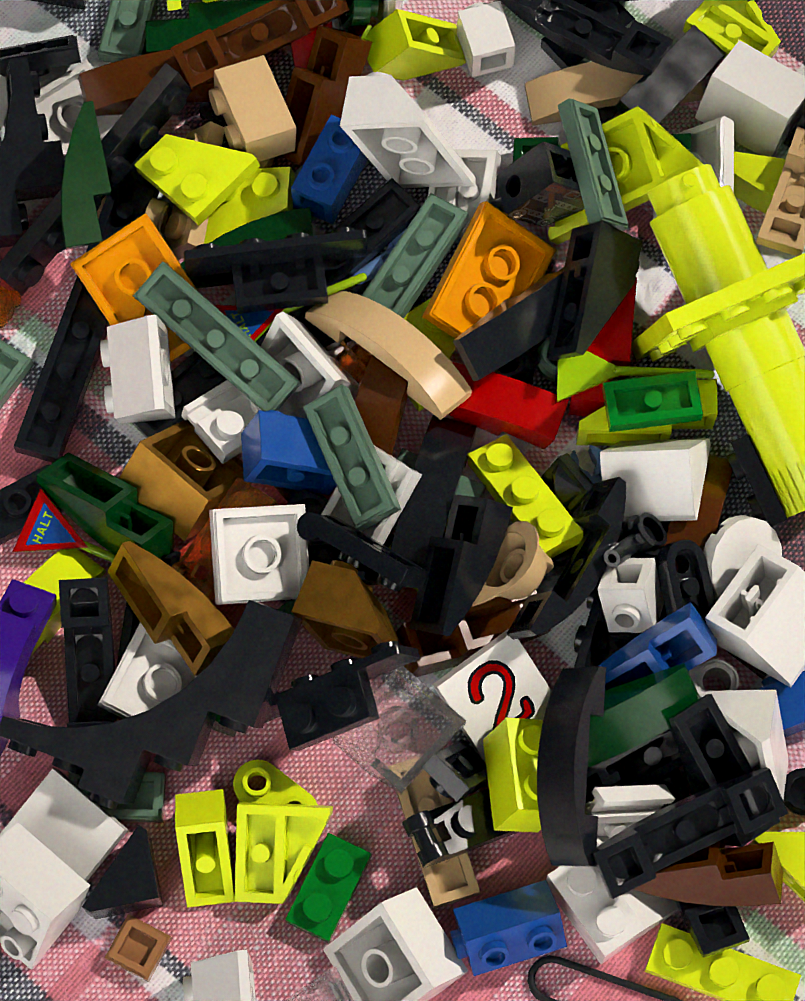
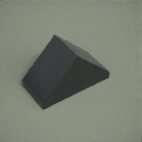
[82,825,163,919]

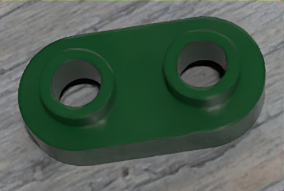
[339,0,378,33]

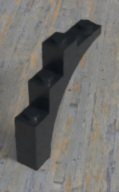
[0,57,66,248]
[0,600,303,809]

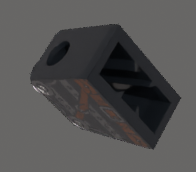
[491,142,585,227]

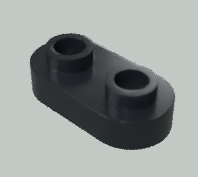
[656,540,715,623]

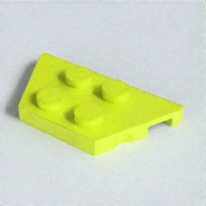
[548,106,704,245]

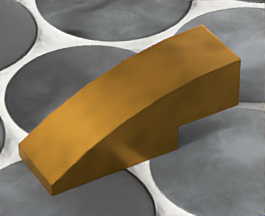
[107,541,234,676]

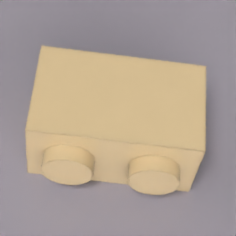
[209,55,296,162]

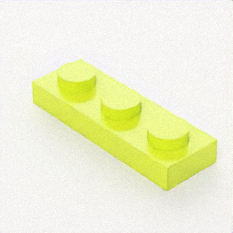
[468,434,583,559]
[644,923,801,1001]

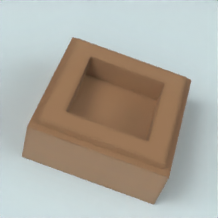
[104,914,172,982]

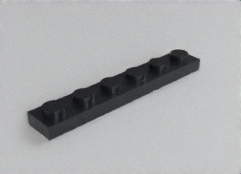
[0,63,192,296]

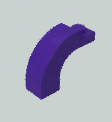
[0,579,57,757]

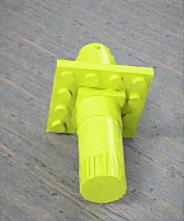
[631,164,805,518]

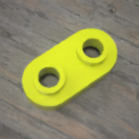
[233,760,318,805]

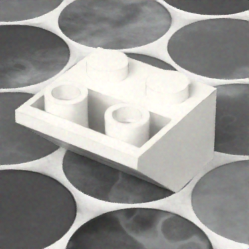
[705,544,805,688]
[0,822,90,969]

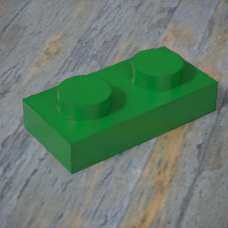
[602,371,703,432]
[285,833,372,944]

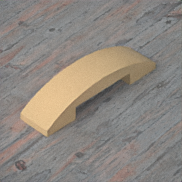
[525,62,704,126]
[755,126,805,256]
[305,291,472,420]

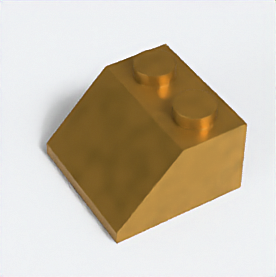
[119,420,251,541]
[291,560,409,670]

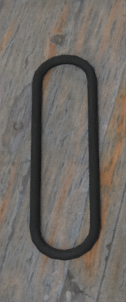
[527,955,681,1001]

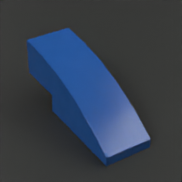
[598,602,717,690]

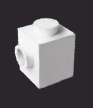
[457,1,516,77]
[597,558,664,633]

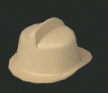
[471,521,554,607]

